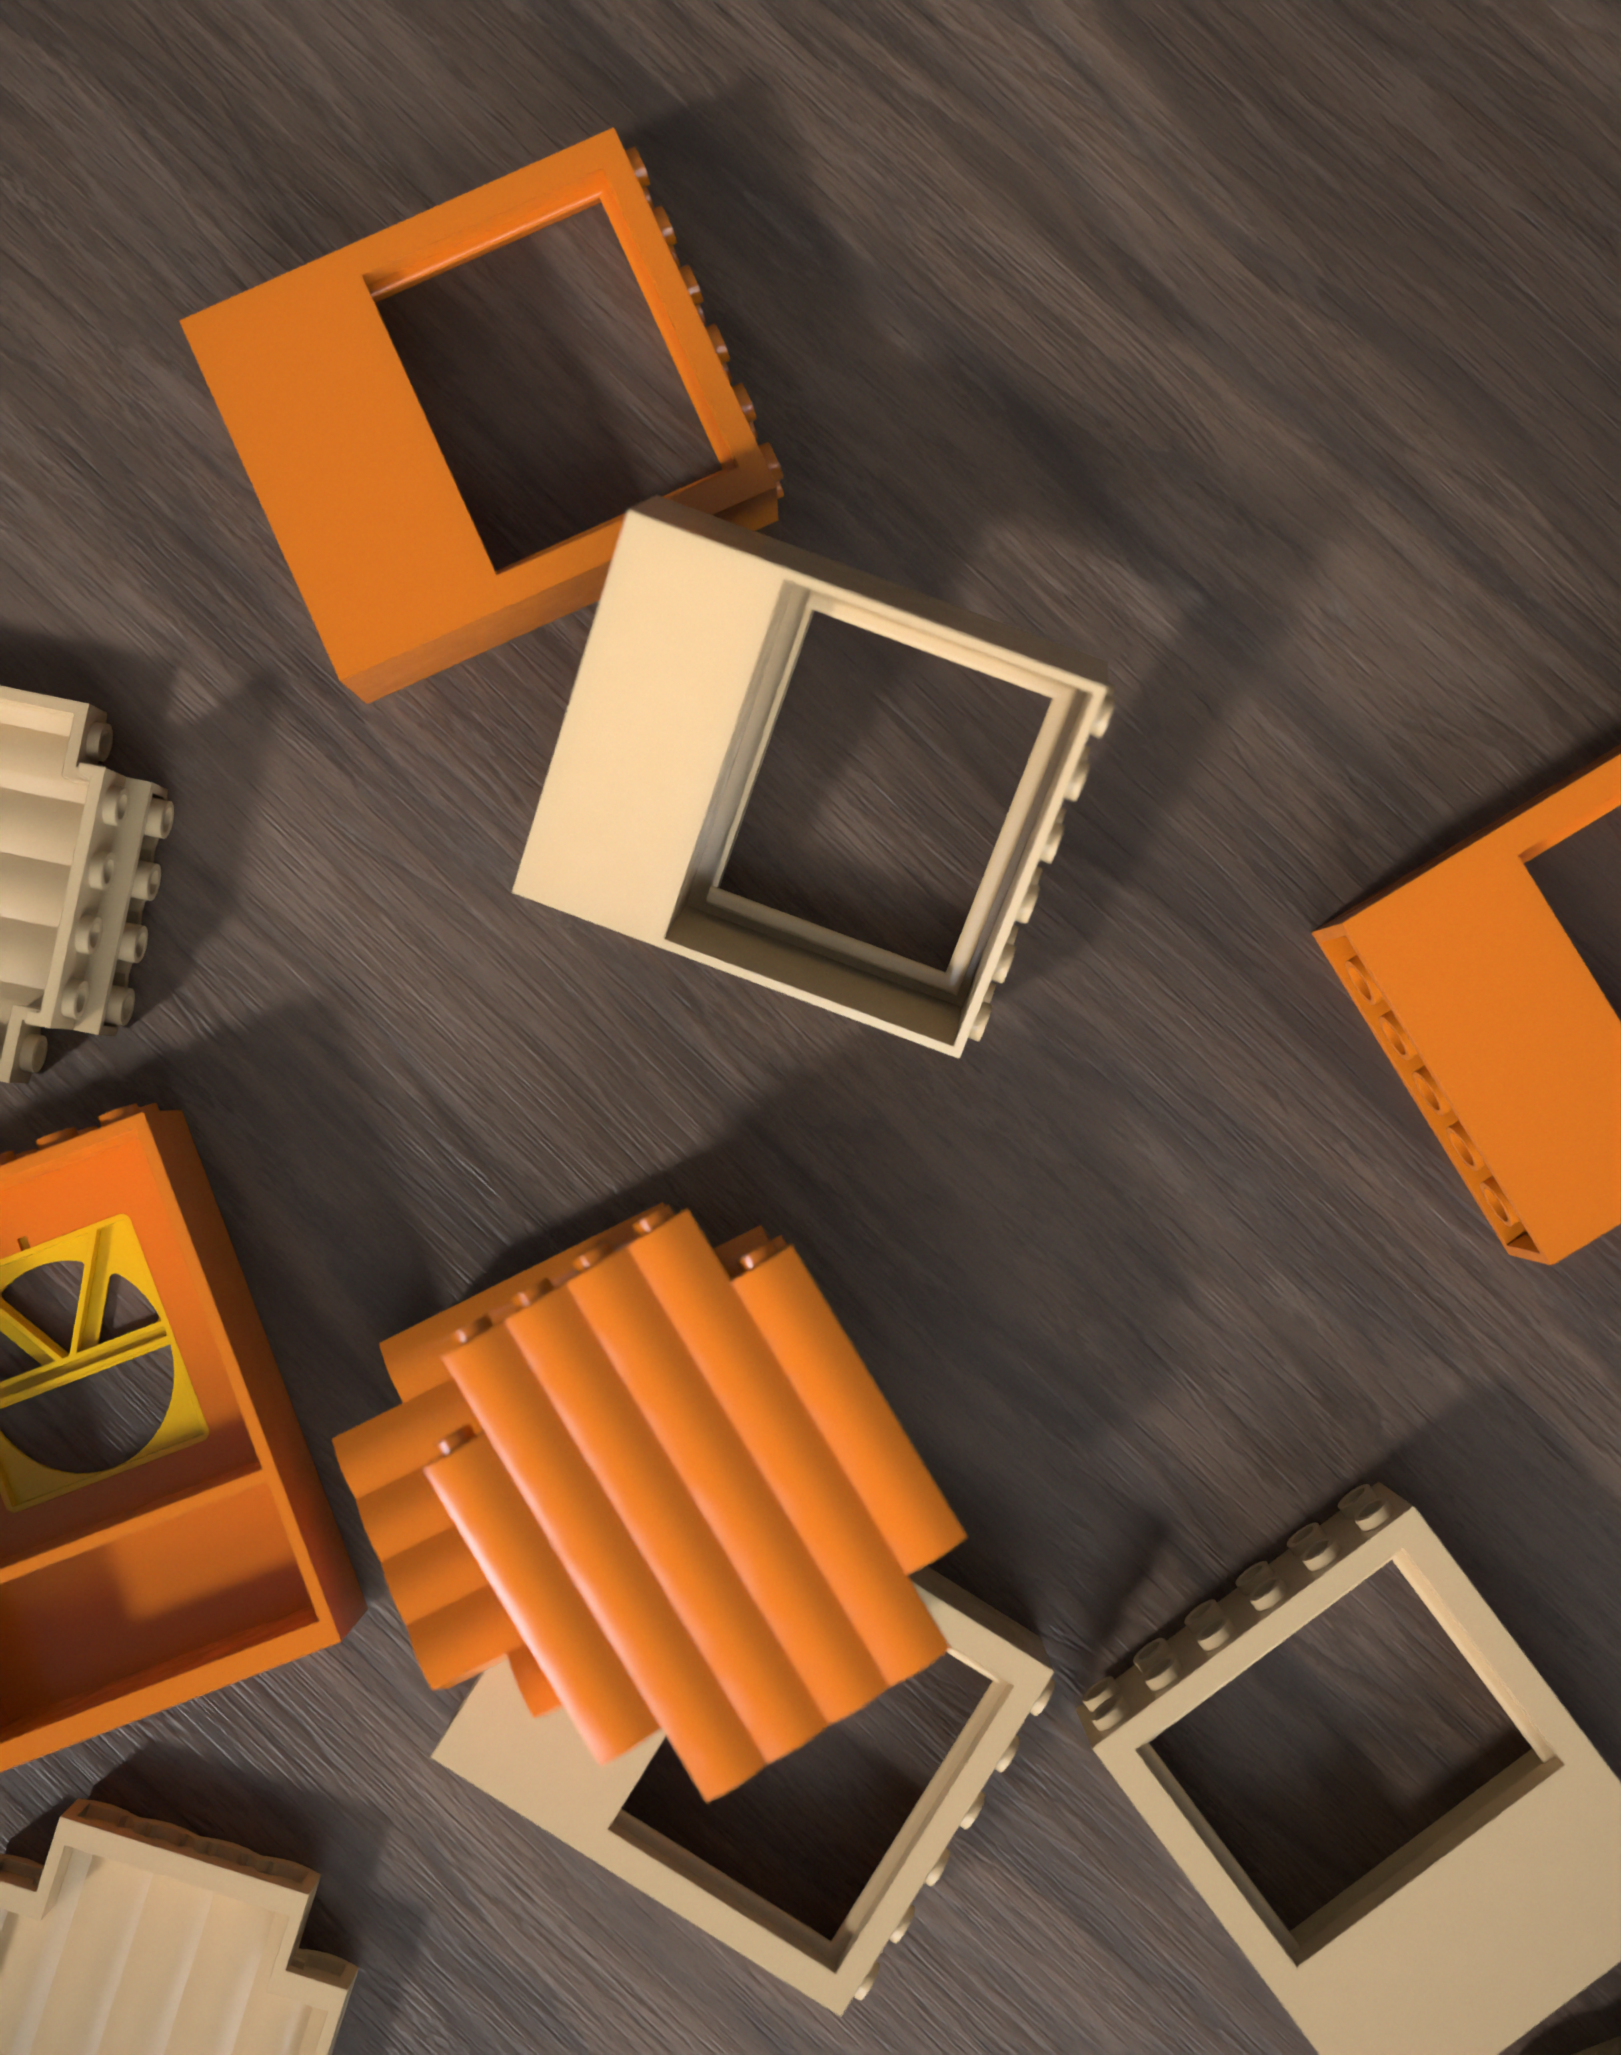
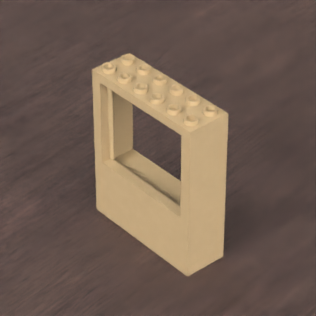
[512,495,1116,1059]
[1076,1481,1621,2055]
[431,1565,1055,2017]

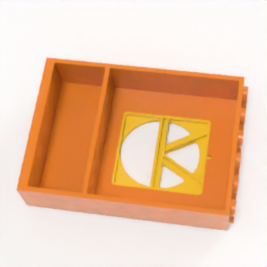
[0,1103,368,1772]

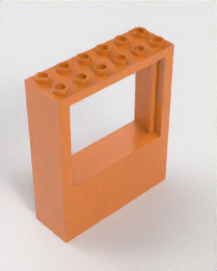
[179,127,784,704]
[1311,744,1621,1266]

